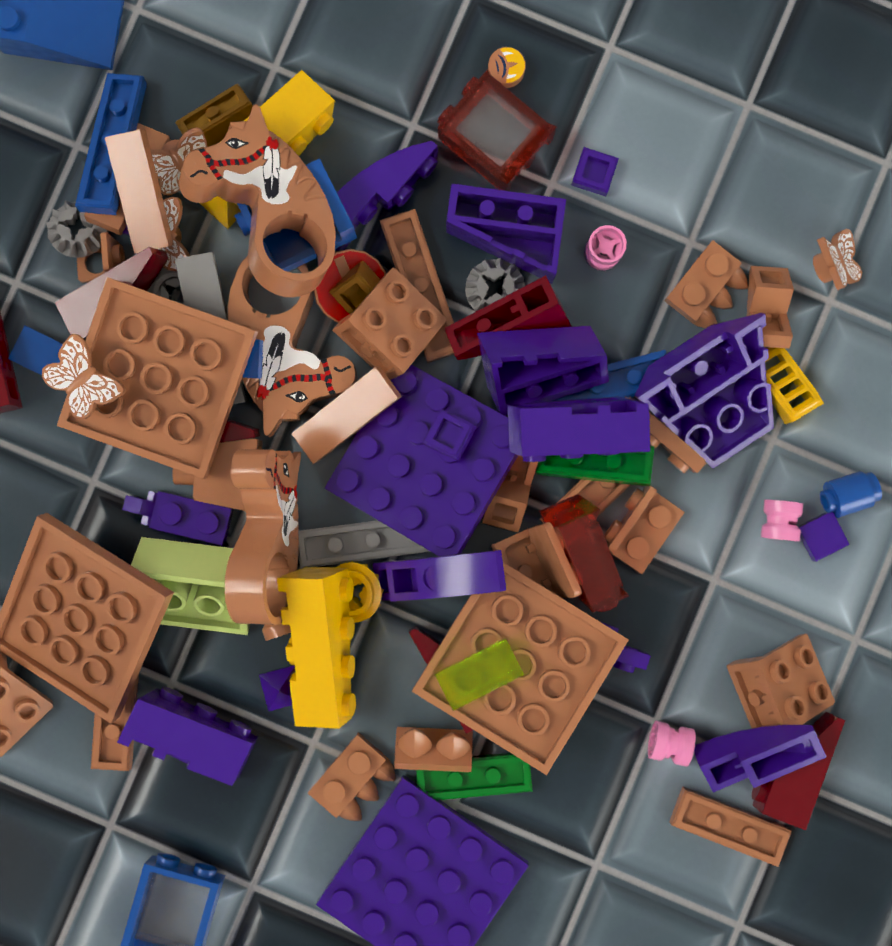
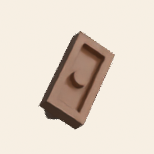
[394,727,473,772]

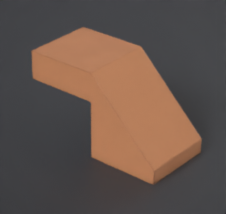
[747,266,794,349]
[482,455,538,532]

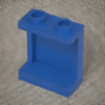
[234,158,357,272]

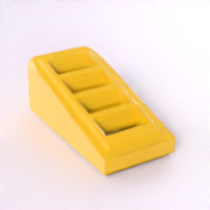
[765,347,824,424]

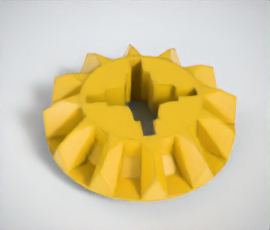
[337,561,384,623]

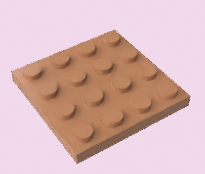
[57,277,258,479]
[0,513,174,724]
[412,562,629,775]

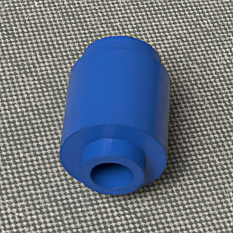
[820,471,882,518]

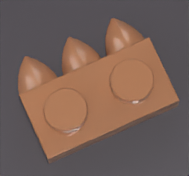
[664,240,749,329]
[308,732,396,821]

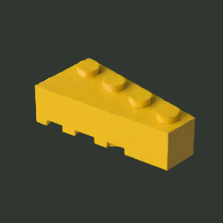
[200,70,335,229]
[277,567,356,729]

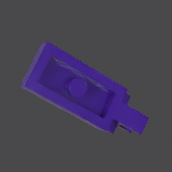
[122,491,234,546]

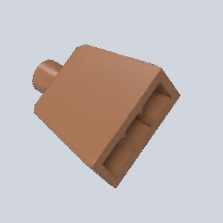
[172,439,263,511]

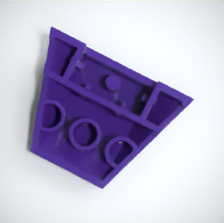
[635,313,774,469]

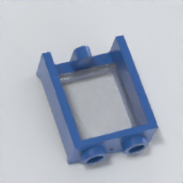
[121,853,226,946]

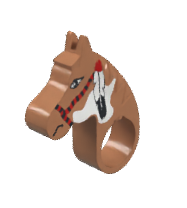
[178,104,336,297]
[228,256,358,437]
[225,449,301,625]

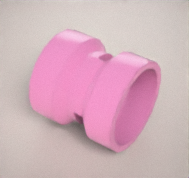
[584,225,627,271]
[761,500,803,542]
[648,721,696,767]

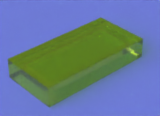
[435,638,524,711]

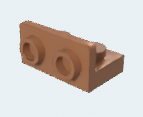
[603,486,685,574]

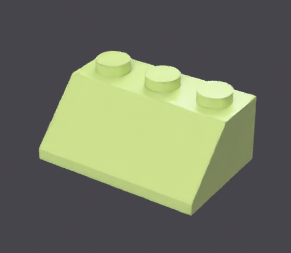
[131,537,250,635]

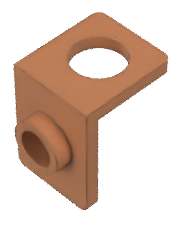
[77,232,125,283]

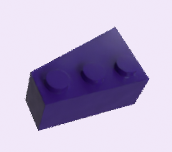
[446,184,566,284]
[477,326,609,416]
[508,396,650,462]
[117,687,258,786]

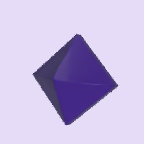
[259,665,296,712]

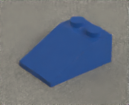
[0,0,124,70]

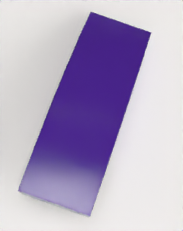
[694,725,827,793]

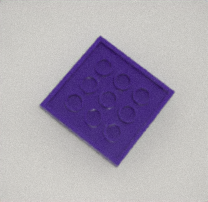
[324,364,518,556]
[316,775,529,946]

